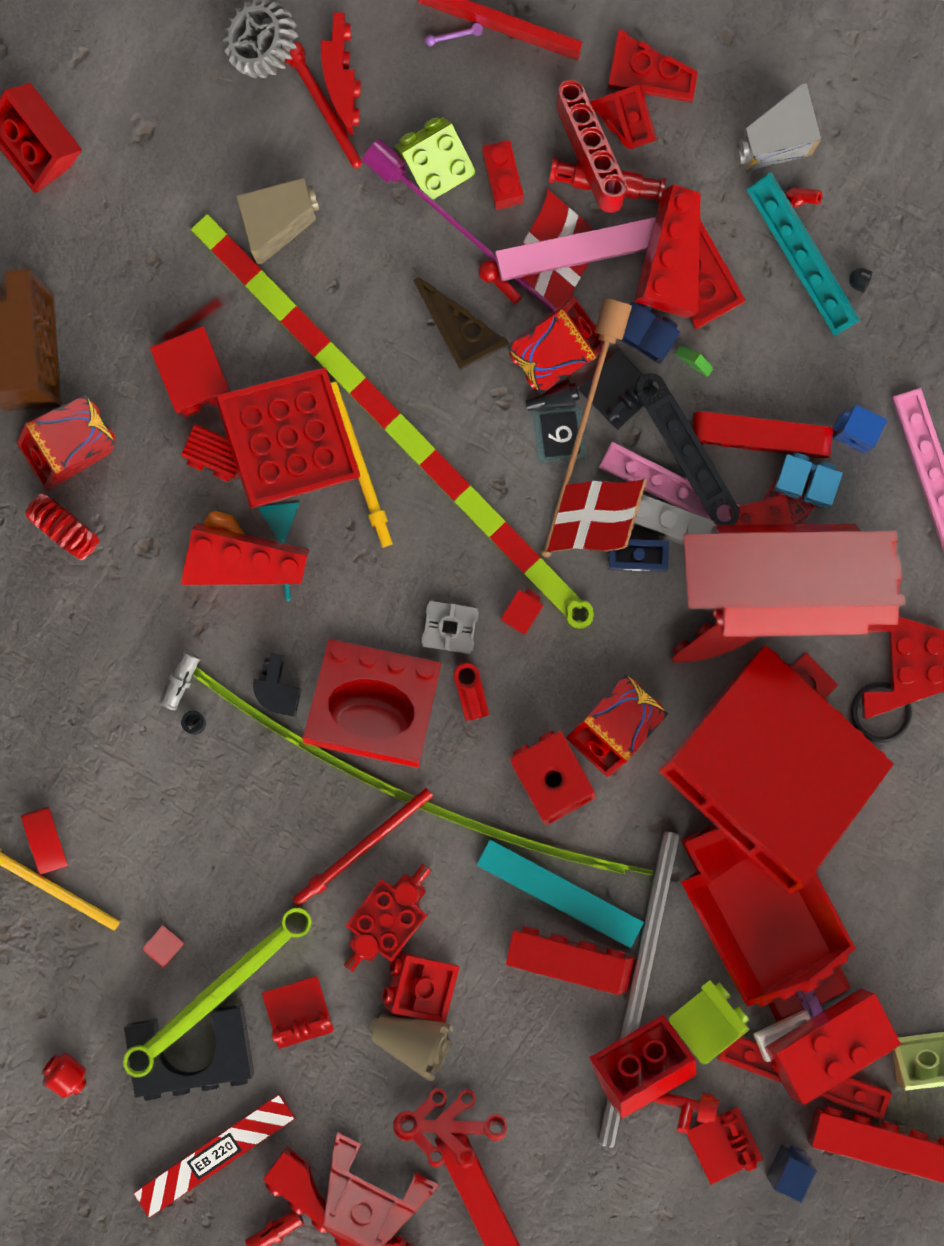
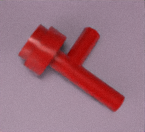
[652,1092,719,1134]

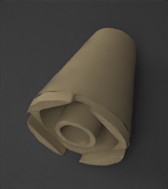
[369,1014,453,1081]

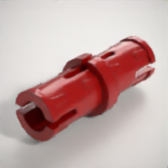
[245,1210,305,1246]

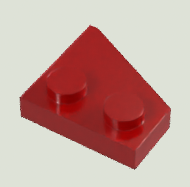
[590,84,658,150]

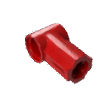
[454,662,490,721]

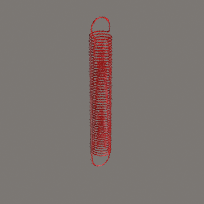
[157,294,229,344]

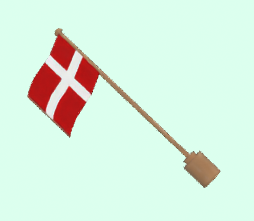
[541,298,647,557]

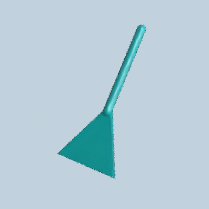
[257,502,300,601]

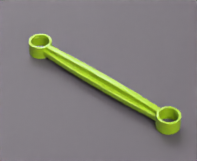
[123,908,311,1077]

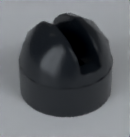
[849,268,873,293]
[181,711,206,735]

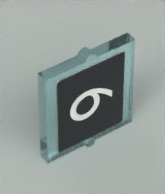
[534,407,587,463]

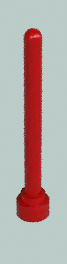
[285,42,362,168]

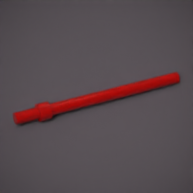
[292,787,433,907]

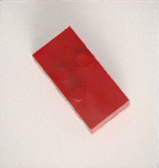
[764,988,902,1105]

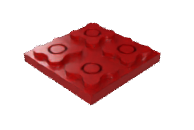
[215,367,361,509]

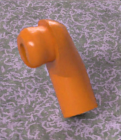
[204,511,245,534]

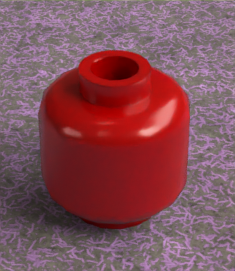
[42,1053,87,1098]

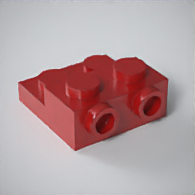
[382,951,460,1023]

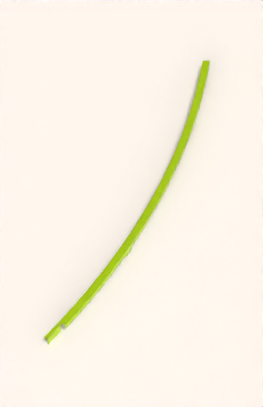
[193,666,654,875]

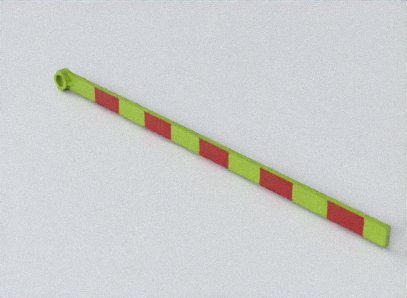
[191,214,594,629]

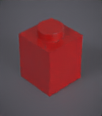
[500,589,543,636]

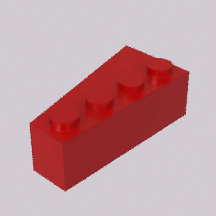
[634,184,701,318]
[180,523,310,585]
[505,926,636,995]

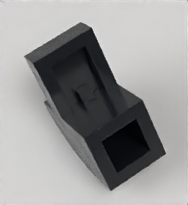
[253,653,302,717]

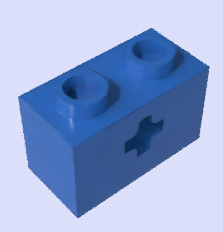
[833,405,888,453]

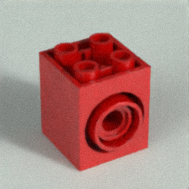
[509,730,596,826]

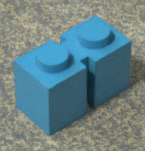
[773,453,843,509]

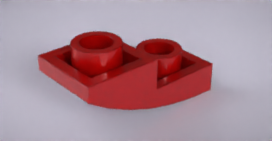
[21,806,68,875]

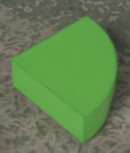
[675,346,713,377]

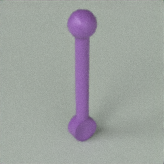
[425,23,483,46]

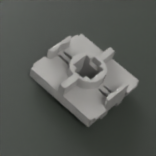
[421,601,479,654]

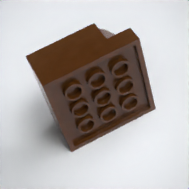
[0,269,62,412]

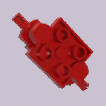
[343,863,432,972]

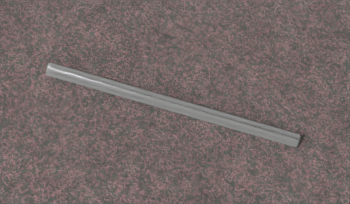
[598,831,679,1147]

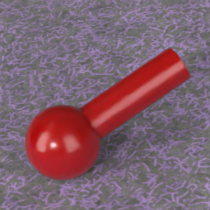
[478,260,522,304]

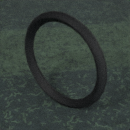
[851,681,912,743]

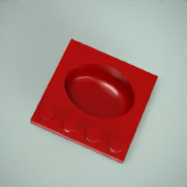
[303,638,442,768]

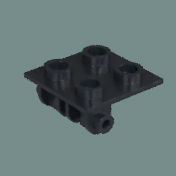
[578,350,659,430]

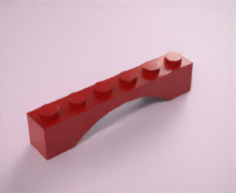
[263,1146,413,1246]

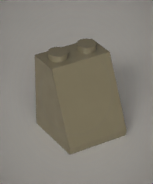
[237,178,319,265]

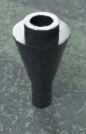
[525,379,580,411]

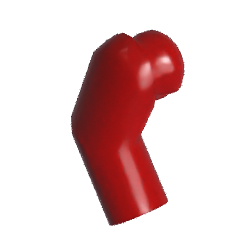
[784,187,823,209]

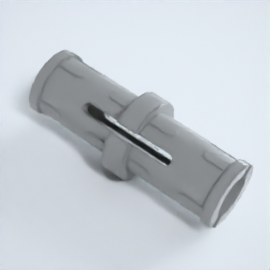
[159,651,201,711]

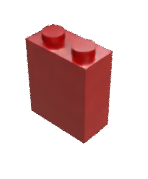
[150,326,231,417]

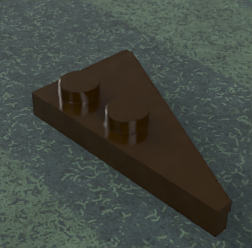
[413,277,509,370]

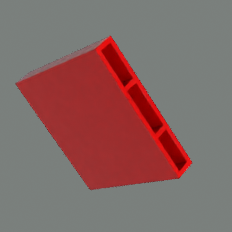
[658,645,894,894]

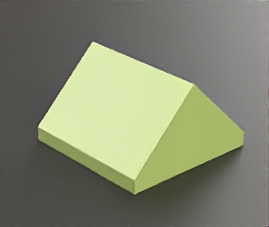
[892,1032,944,1090]

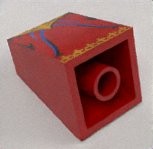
[507,296,604,394]
[17,395,116,492]
[565,674,668,778]

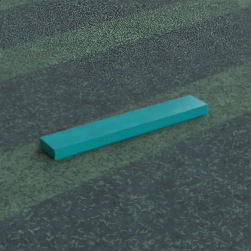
[746,172,860,336]
[476,839,644,948]

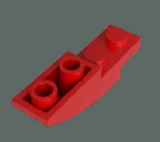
[321,12,361,135]
[670,622,757,663]

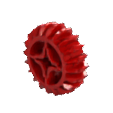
[25,493,99,560]

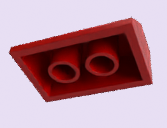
[0,83,82,193]
[589,1015,696,1119]

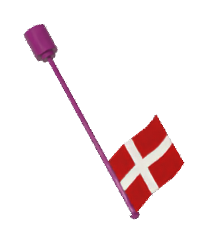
[362,139,594,311]

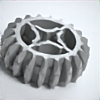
[222,0,299,78]

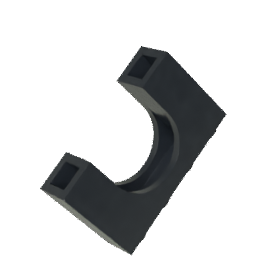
[124,1004,254,1101]

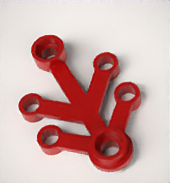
[393,1088,508,1168]

